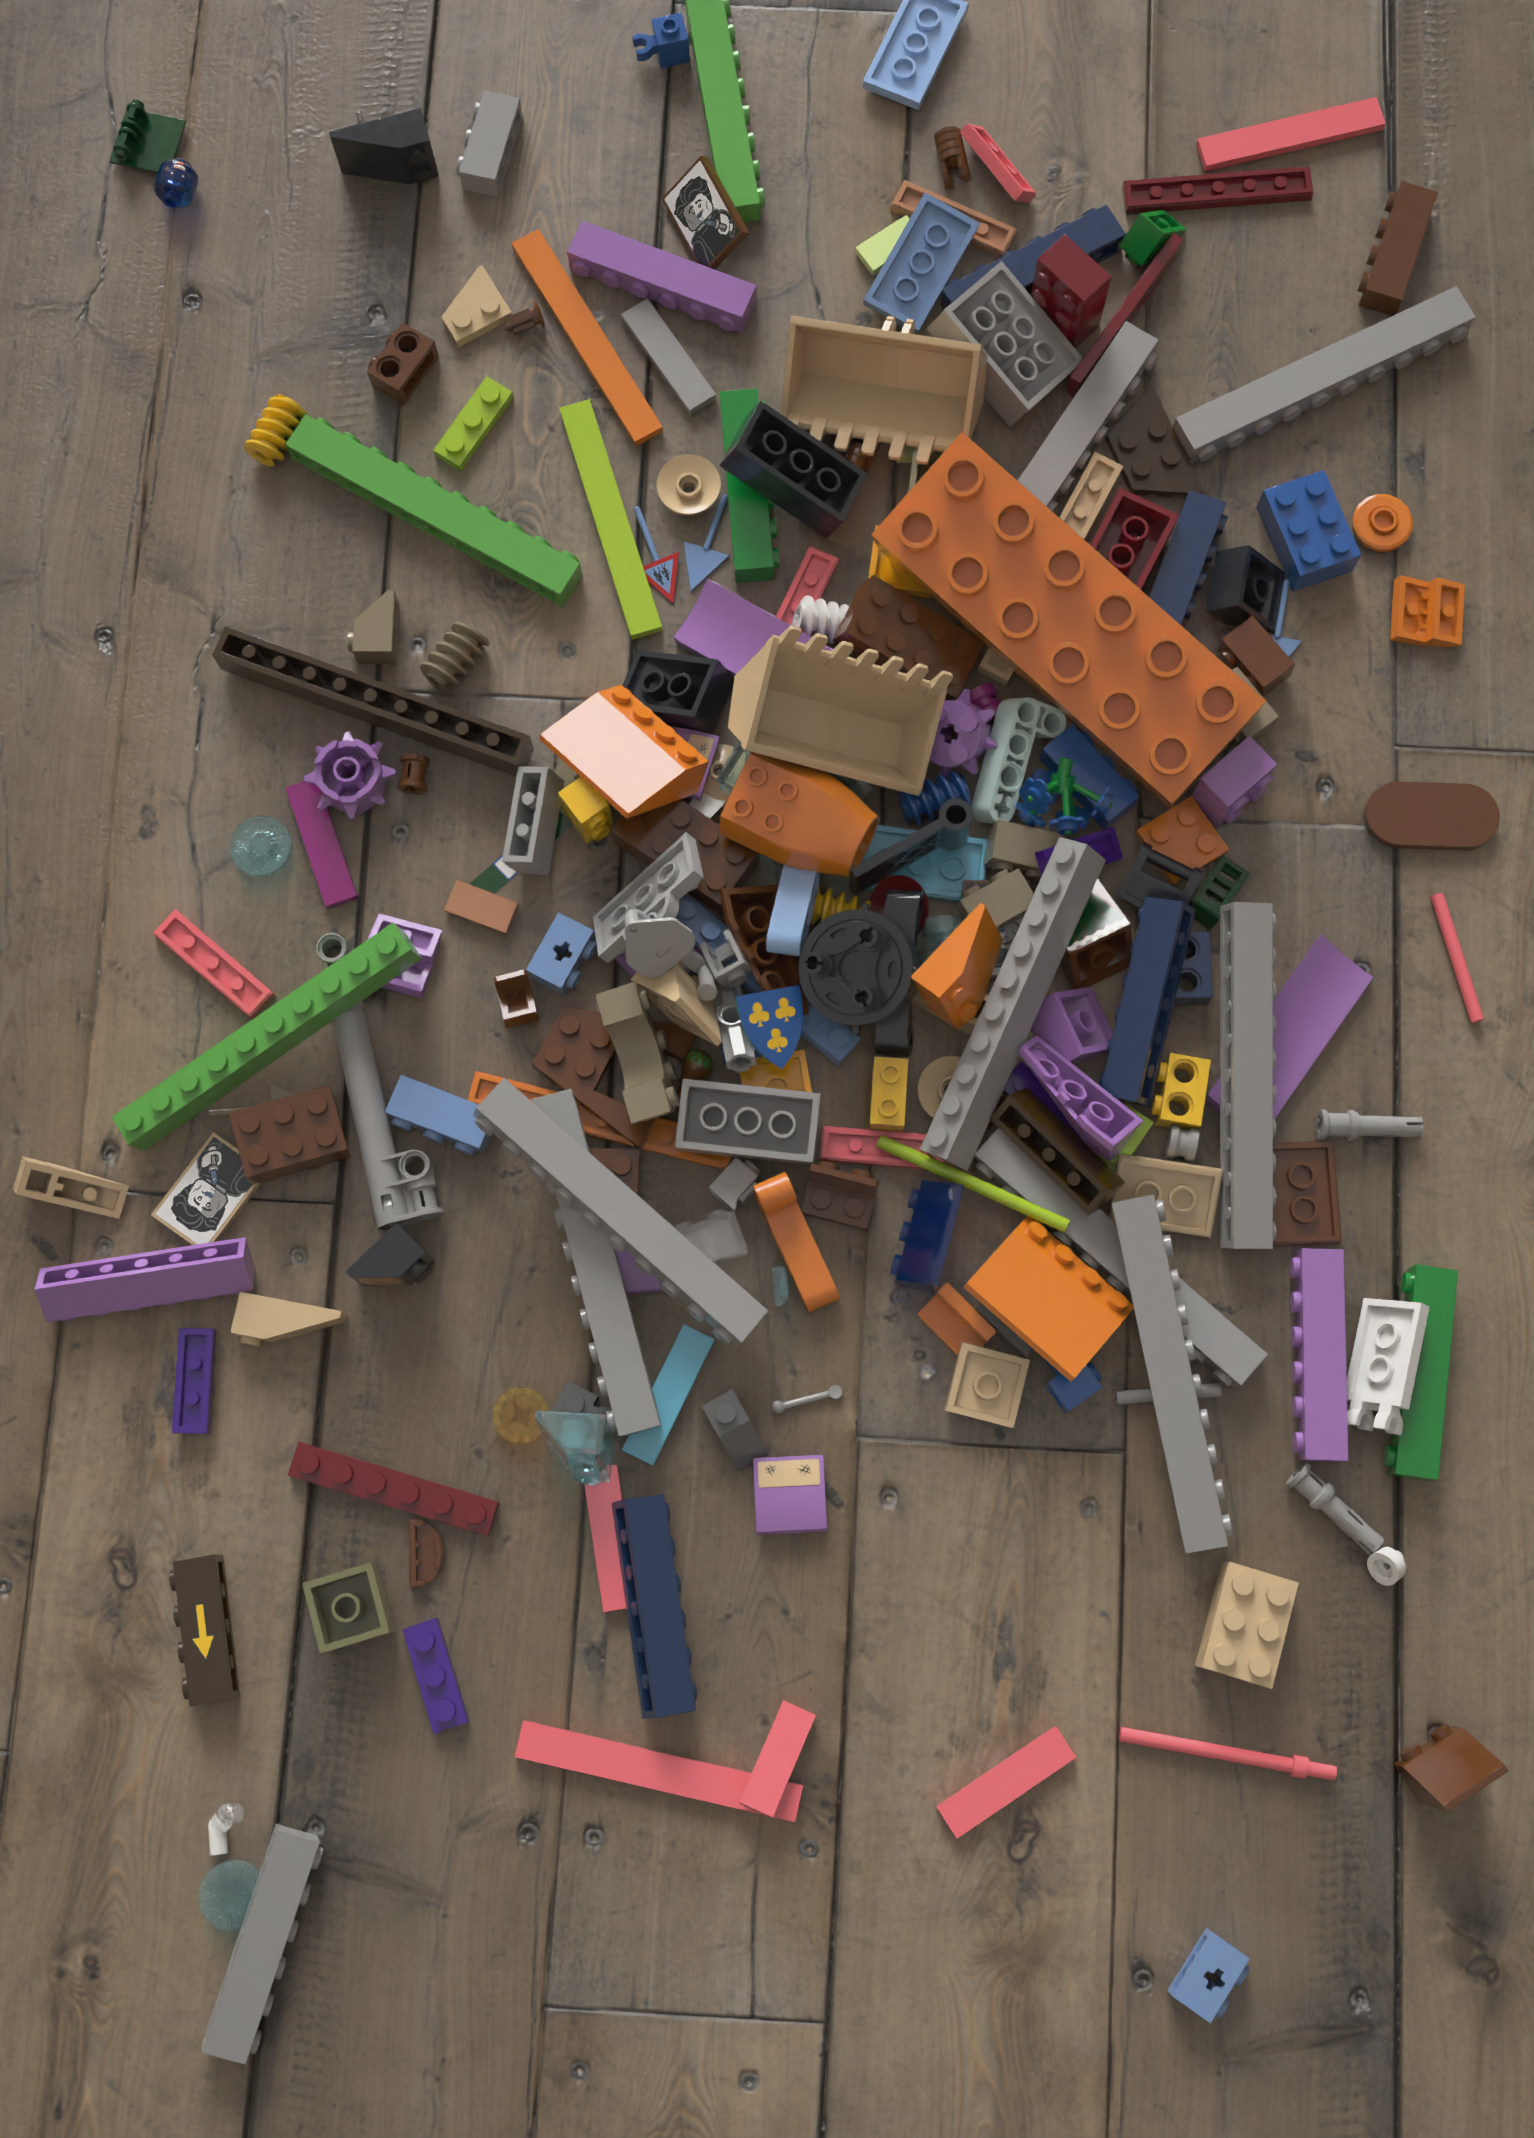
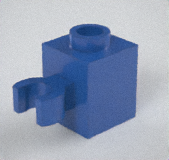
[632,12,690,69]
[1042,1357,1102,1414]

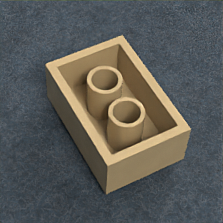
[1195,1561,1299,1689]

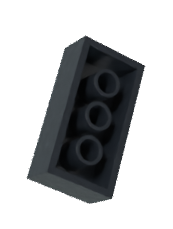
[719,400,867,539]

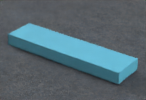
[622,1324,715,1466]

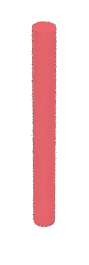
[1430,893,1484,1023]

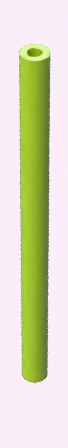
[876,1135,1071,1233]

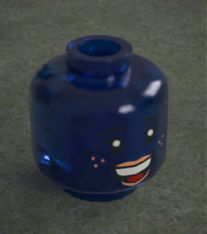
[154,158,199,209]

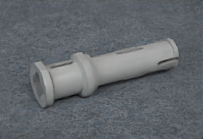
[1315,1109,1424,1141]
[1286,1461,1384,1555]

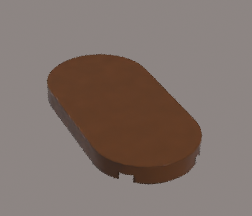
[1364,782,1500,850]

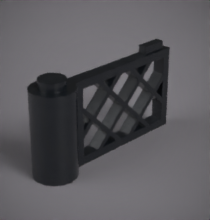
[849,798,973,896]

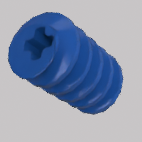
[897,771,971,826]

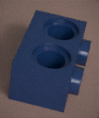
[1174,932,1213,1006]

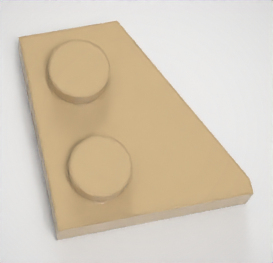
[441,265,512,348]

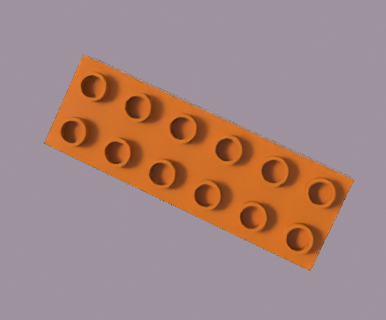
[871,432,1266,809]

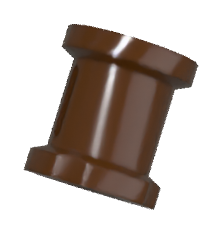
[397,753,430,795]

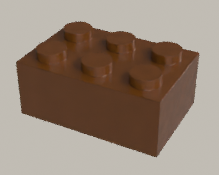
[229,1085,351,1185]

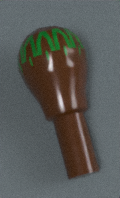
[675,1049,713,1112]

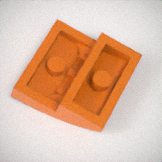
[1390,575,1465,647]

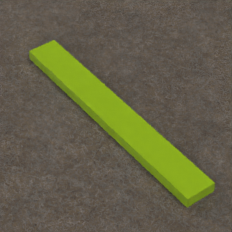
[559,399,663,640]

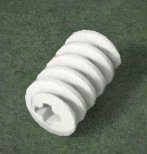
[792,595,849,644]

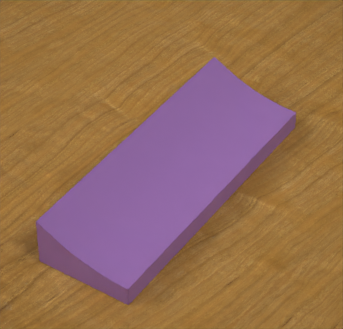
[673,578,833,677]
[1205,934,1373,1119]

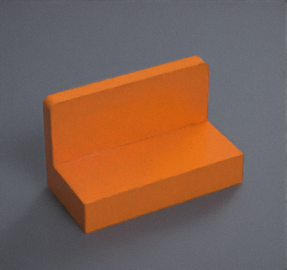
[917,1282,997,1356]

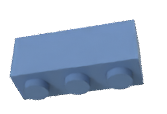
[385,1075,492,1156]

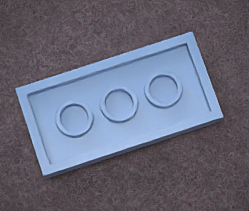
[862,0,969,110]

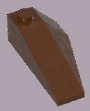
[719,885,809,1016]

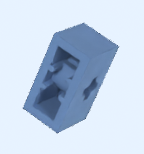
[526,912,597,996]
[1167,1927,1250,2024]

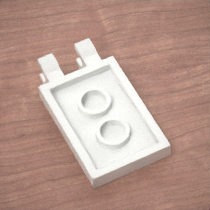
[1347,1298,1430,1435]

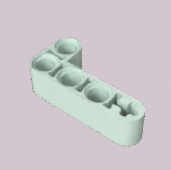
[972,697,1066,824]

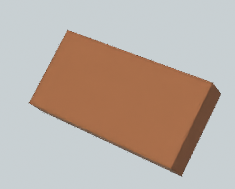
[444,880,519,935]

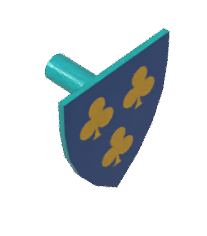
[735,985,803,1069]

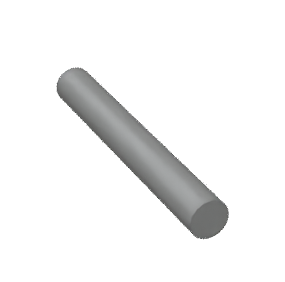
[1115,1383,1222,1405]

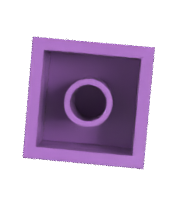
[1192,736,1277,828]

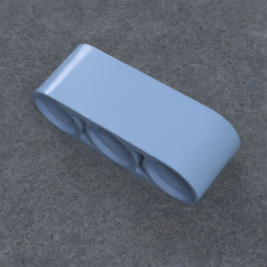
[766,865,820,957]

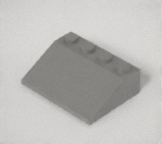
[926,261,1083,427]

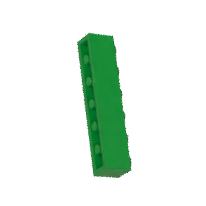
[719,388,780,583]
[1383,1264,1458,1482]

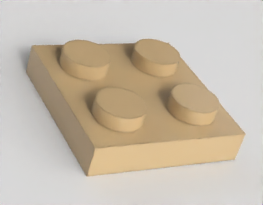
[944,1342,1030,1428]

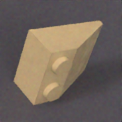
[630,961,722,1047]

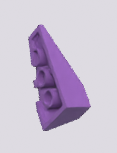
[1018,1035,1143,1162]

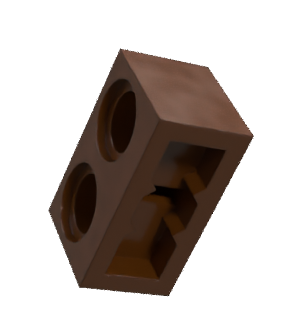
[367,323,439,406]

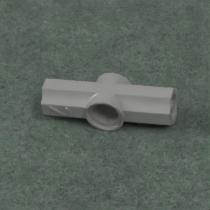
[713,980,756,1073]

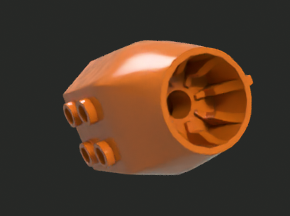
[719,752,879,877]

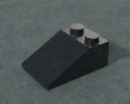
[329,108,439,184]
[622,650,734,735]

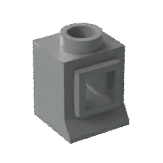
[699,929,752,987]
[708,1157,761,1215]

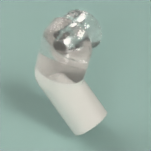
[208,1802,244,1855]

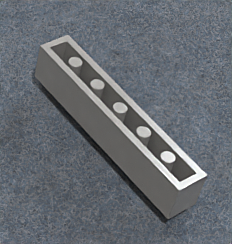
[202,1824,323,2064]

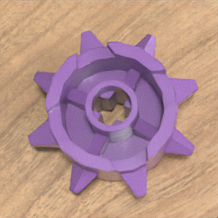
[929,688,998,778]
[304,732,396,819]

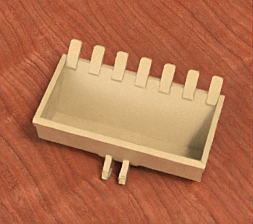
[781,316,988,465]
[728,626,953,796]

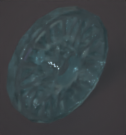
[230,816,293,877]
[198,1860,260,1931]

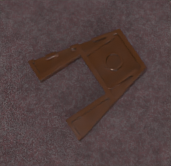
[532,1006,697,1151]

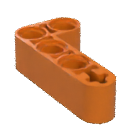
[753,1172,840,1313]

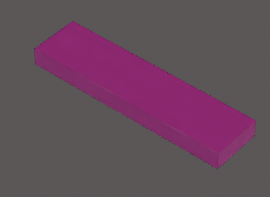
[285,781,359,910]

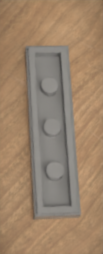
[621,298,716,415]

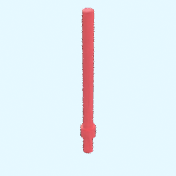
[1119,1727,1337,1781]

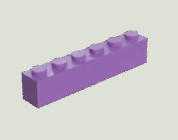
[567,221,757,333]
[35,1237,256,1322]
[1290,1248,1348,1463]

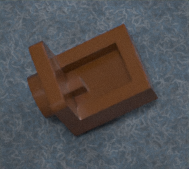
[494,970,539,1028]

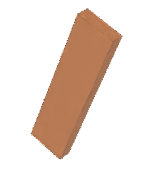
[891,180,1017,258]

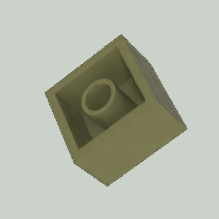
[302,1562,397,1654]

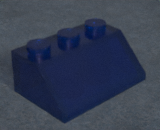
[890,1180,964,1295]

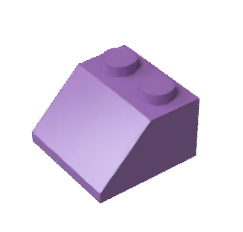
[1031,987,1113,1066]

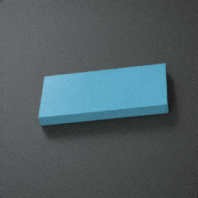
[861,825,987,903]

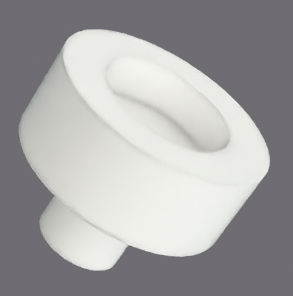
[1367,1547,1406,1586]

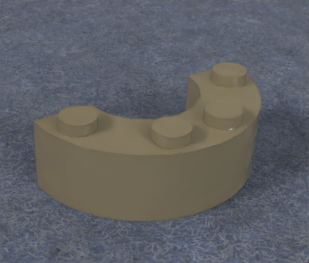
[595,982,680,1125]

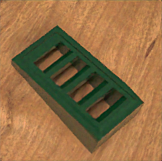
[1188,855,1250,929]

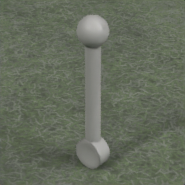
[771,1385,842,1414]

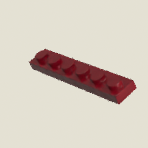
[288,1442,500,1536]

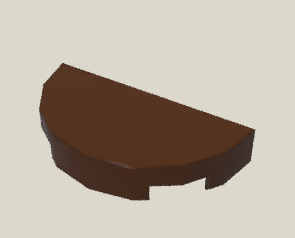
[408,1518,446,1590]

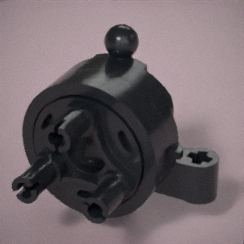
[797,889,924,1057]

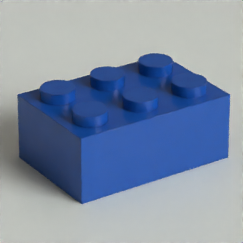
[1256,470,1361,592]

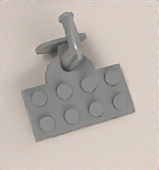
[593,832,717,1001]

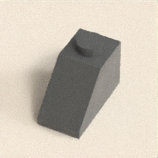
[702,1389,768,1471]

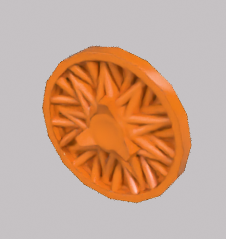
[1352,494,1413,552]

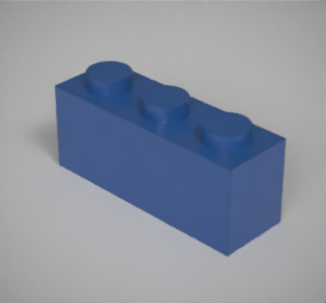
[1039,724,1139,829]

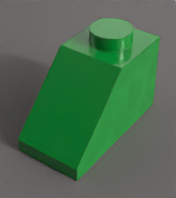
[1119,210,1187,266]

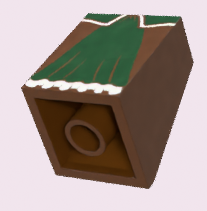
[1060,879,1132,989]

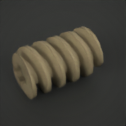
[420,621,490,696]

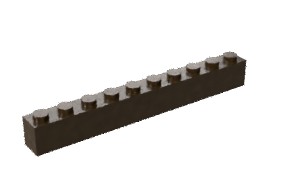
[212,626,534,777]

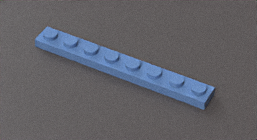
[676,893,861,1066]

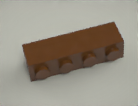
[1357,181,1438,316]

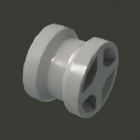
[1165,1124,1199,1163]

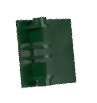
[109,99,186,175]

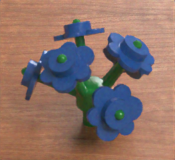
[1015,757,1114,835]

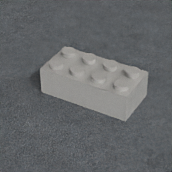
[675,1079,821,1165]

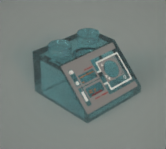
[535,1411,615,1485]

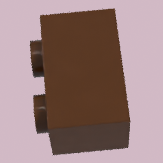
[1218,616,1295,697]

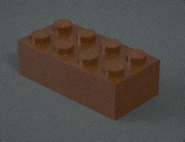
[832,575,985,700]
[611,799,760,916]

